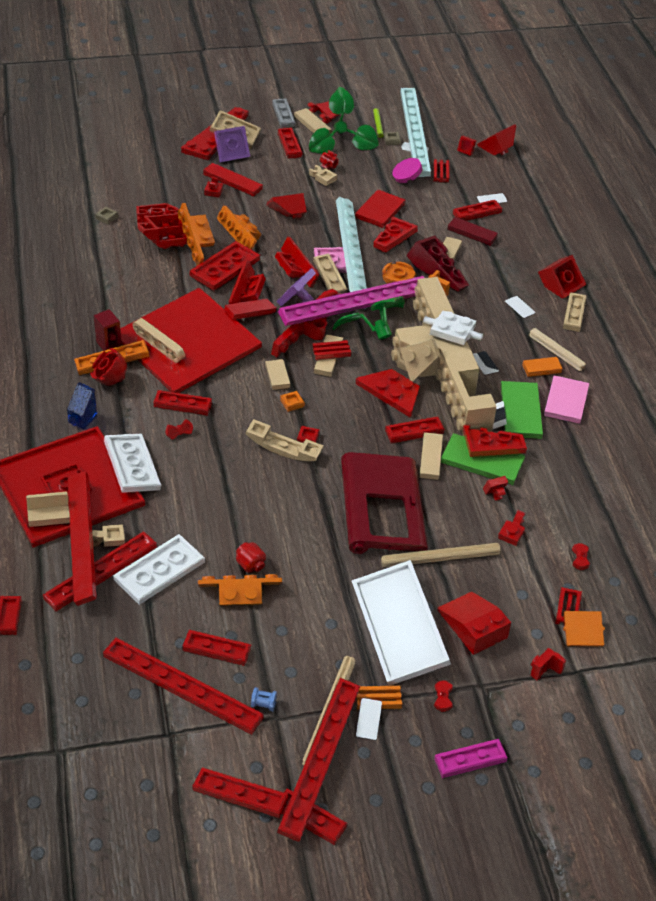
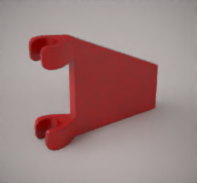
[308,102,340,124]

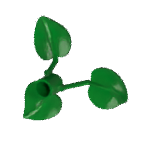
[309,87,379,154]
[333,296,405,340]

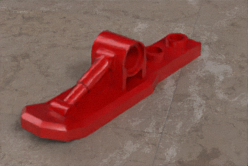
[271,289,341,357]

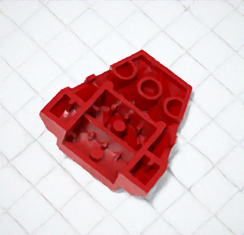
[136,203,190,249]

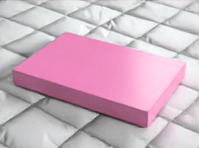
[544,376,589,424]

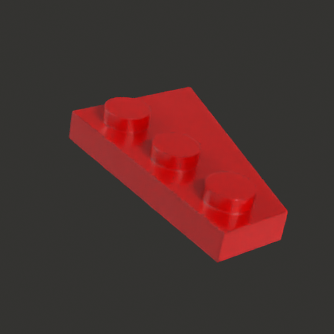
[373,217,418,252]

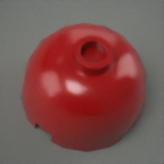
[90,348,127,386]

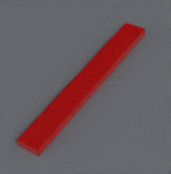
[68,471,97,606]
[103,637,264,735]
[277,678,360,842]

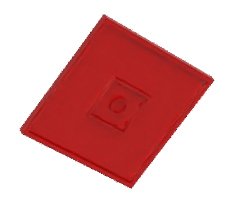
[121,287,262,393]
[0,426,145,548]

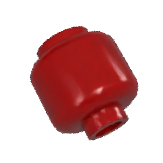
[236,542,266,573]

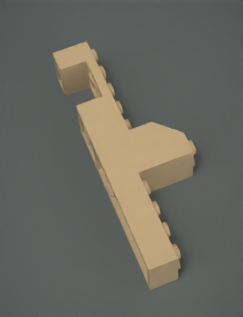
[391,277,497,436]

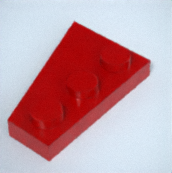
[463,425,527,457]

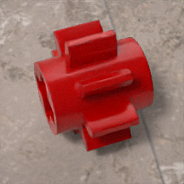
[320,150,339,170]

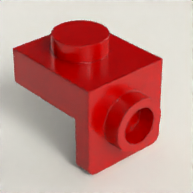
[530,648,566,680]

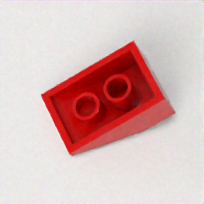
[437,592,511,655]

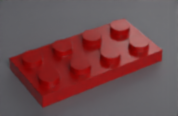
[189,241,260,291]

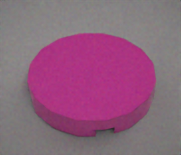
[392,158,423,183]

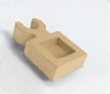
[309,165,337,186]

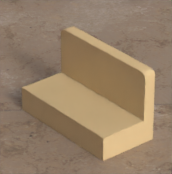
[26,492,70,527]

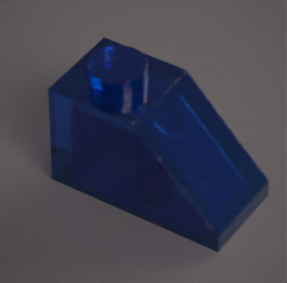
[67,382,97,430]

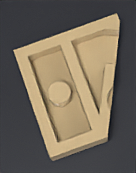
[400,338,440,382]

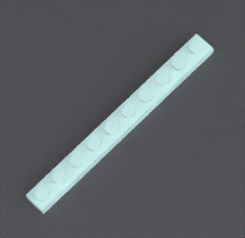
[400,88,431,177]
[336,196,367,309]

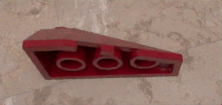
[406,235,469,291]

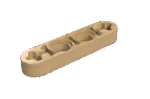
[133,318,185,363]

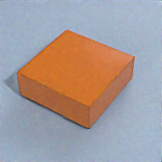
[280,391,305,412]

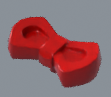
[165,419,193,440]
[572,543,590,570]
[434,681,453,712]

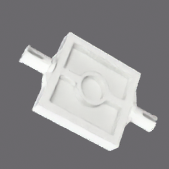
[423,311,483,345]

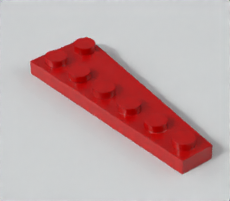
[181,107,249,161]

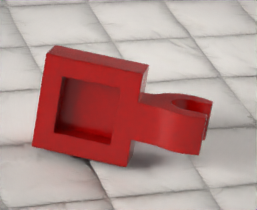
[498,510,526,546]

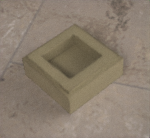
[384,132,401,145]
[95,207,119,225]

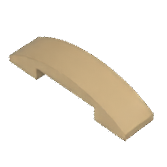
[246,419,323,461]

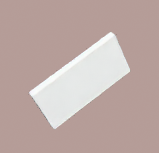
[104,434,161,493]
[113,534,205,605]

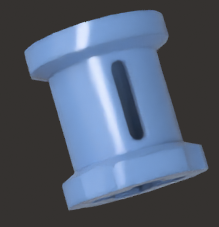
[251,687,277,712]

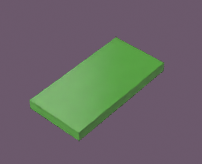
[501,381,543,439]
[441,433,525,485]

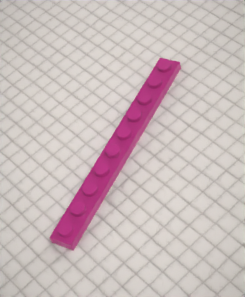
[278,276,424,326]

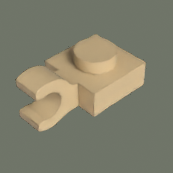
[92,525,125,547]

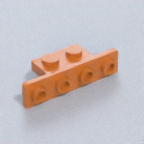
[178,203,215,265]
[217,206,261,250]
[198,574,282,606]

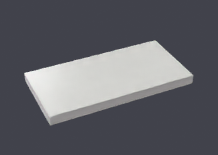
[352,560,451,686]

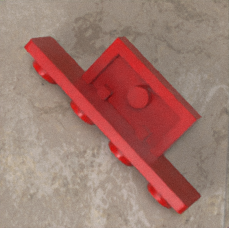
[275,237,319,288]
[229,260,266,304]

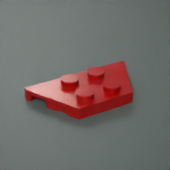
[355,369,420,418]

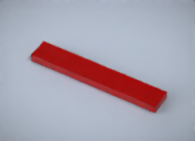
[43,531,157,612]

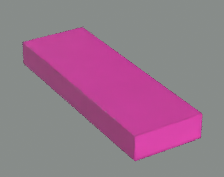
[434,739,507,778]

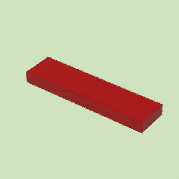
[203,163,263,196]
[192,767,289,818]

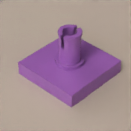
[214,126,250,162]
[276,268,316,306]

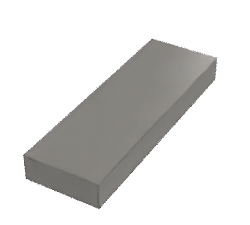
[272,98,296,128]

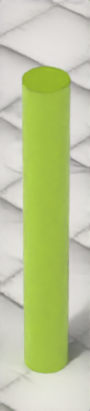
[373,108,384,138]

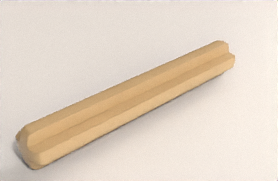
[529,328,586,371]

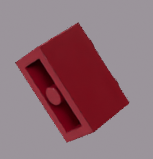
[94,309,122,351]

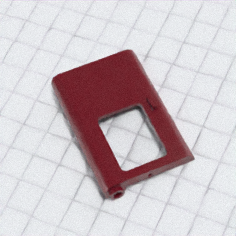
[341,452,428,554]

